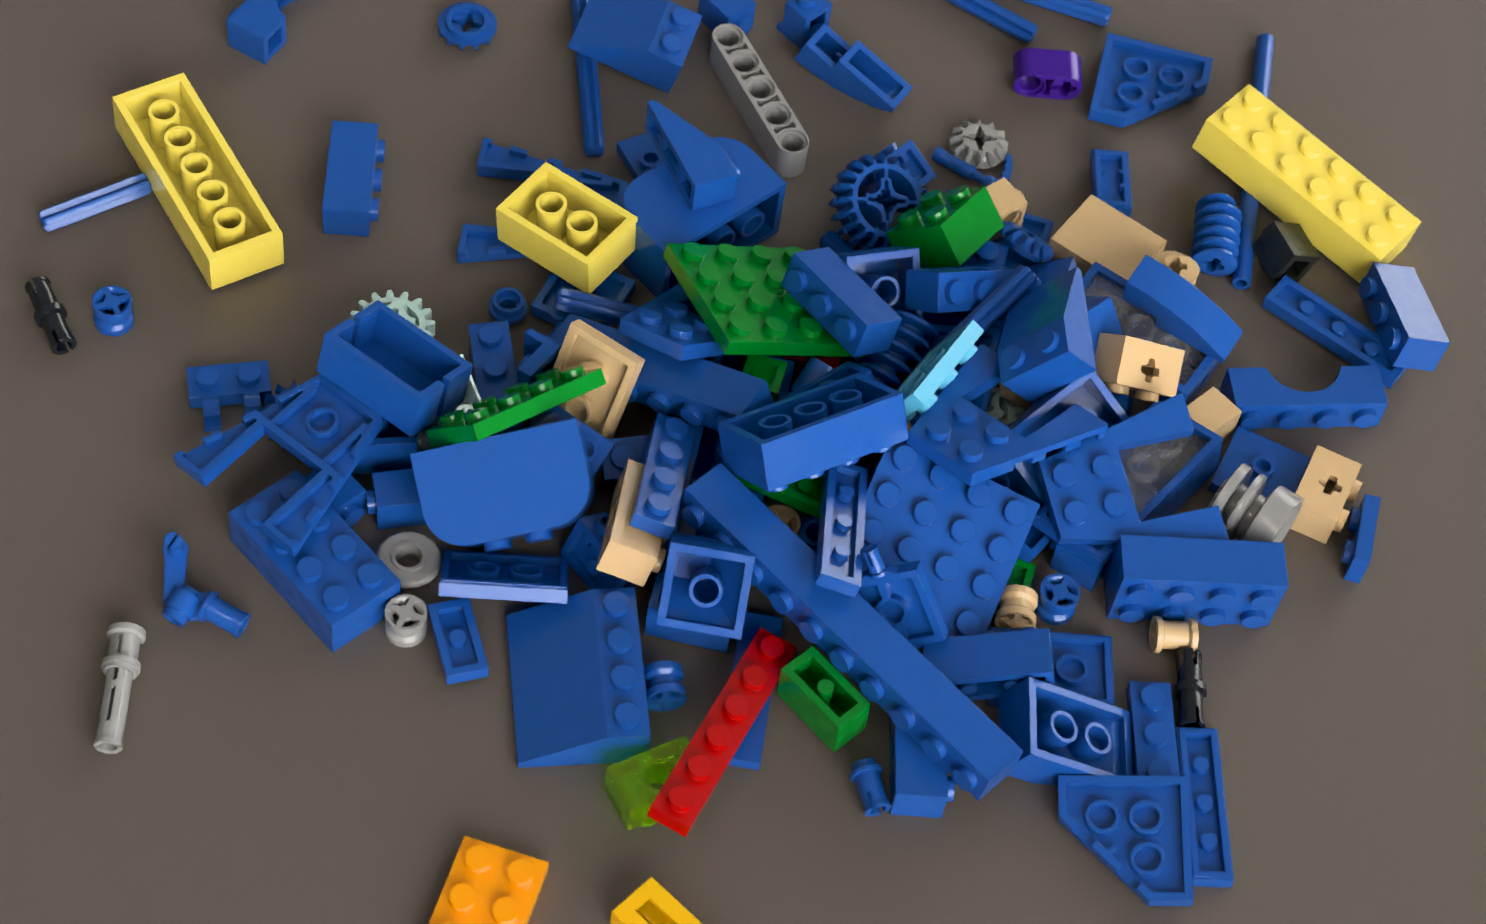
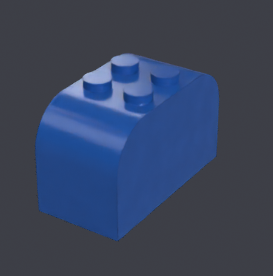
[622,137,786,297]
[410,418,595,553]

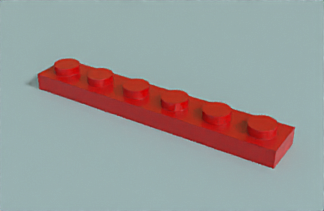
[647,627,798,837]

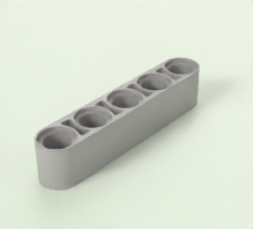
[709,23,809,178]

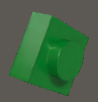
[743,355,788,402]

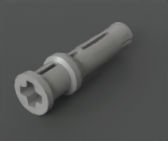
[94,622,146,754]

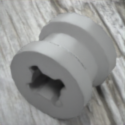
[384,594,427,648]

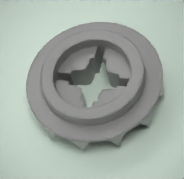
[949,118,1009,169]

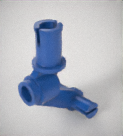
[161,532,251,638]

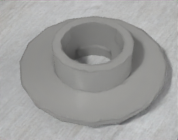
[376,531,442,589]

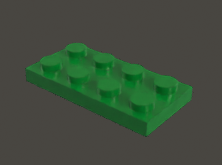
[426,365,606,446]

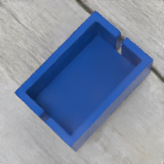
[316,300,473,437]

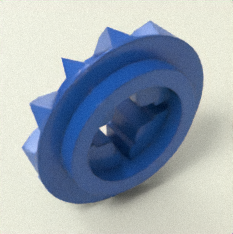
[438,2,497,51]
[998,221,1054,263]

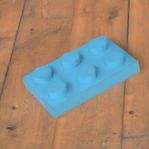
[897,320,984,423]

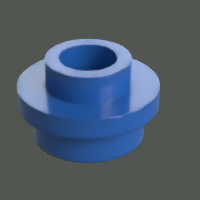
[488,287,528,325]

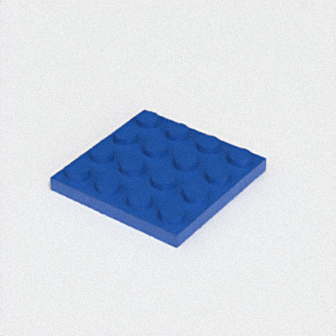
[862,440,1041,637]

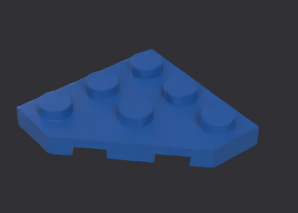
[1087,33,1213,128]
[1057,775,1194,906]

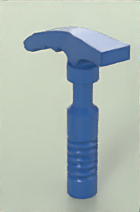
[931,146,1013,186]

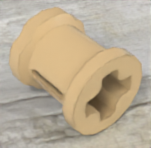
[1149,616,1199,655]

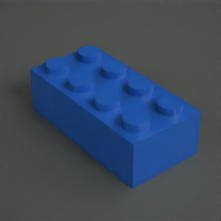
[717,373,909,492]
[228,470,401,653]
[1103,534,1289,628]

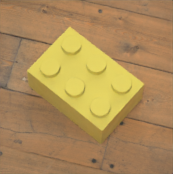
[496,162,638,294]

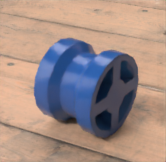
[91,285,135,337]
[1035,573,1081,625]
[644,661,687,712]

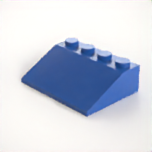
[506,587,651,768]

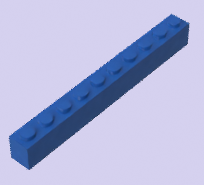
[678,463,1023,801]

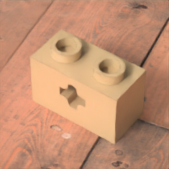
[1095,333,1185,402]
[1290,445,1363,544]

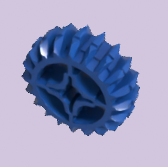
[828,153,928,250]

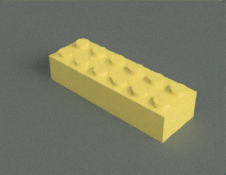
[112,72,284,290]
[1192,84,1421,283]

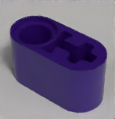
[1012,48,1082,100]

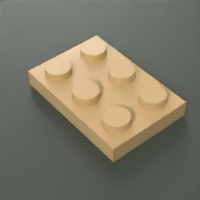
[532,319,645,439]

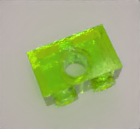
[604,735,689,831]

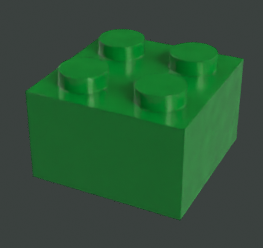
[886,185,1004,269]

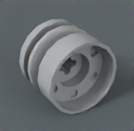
[1208,463,1304,542]

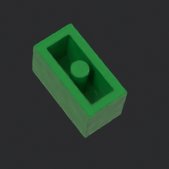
[777,646,871,753]

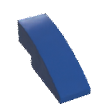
[794,23,913,113]
[1122,254,1243,364]

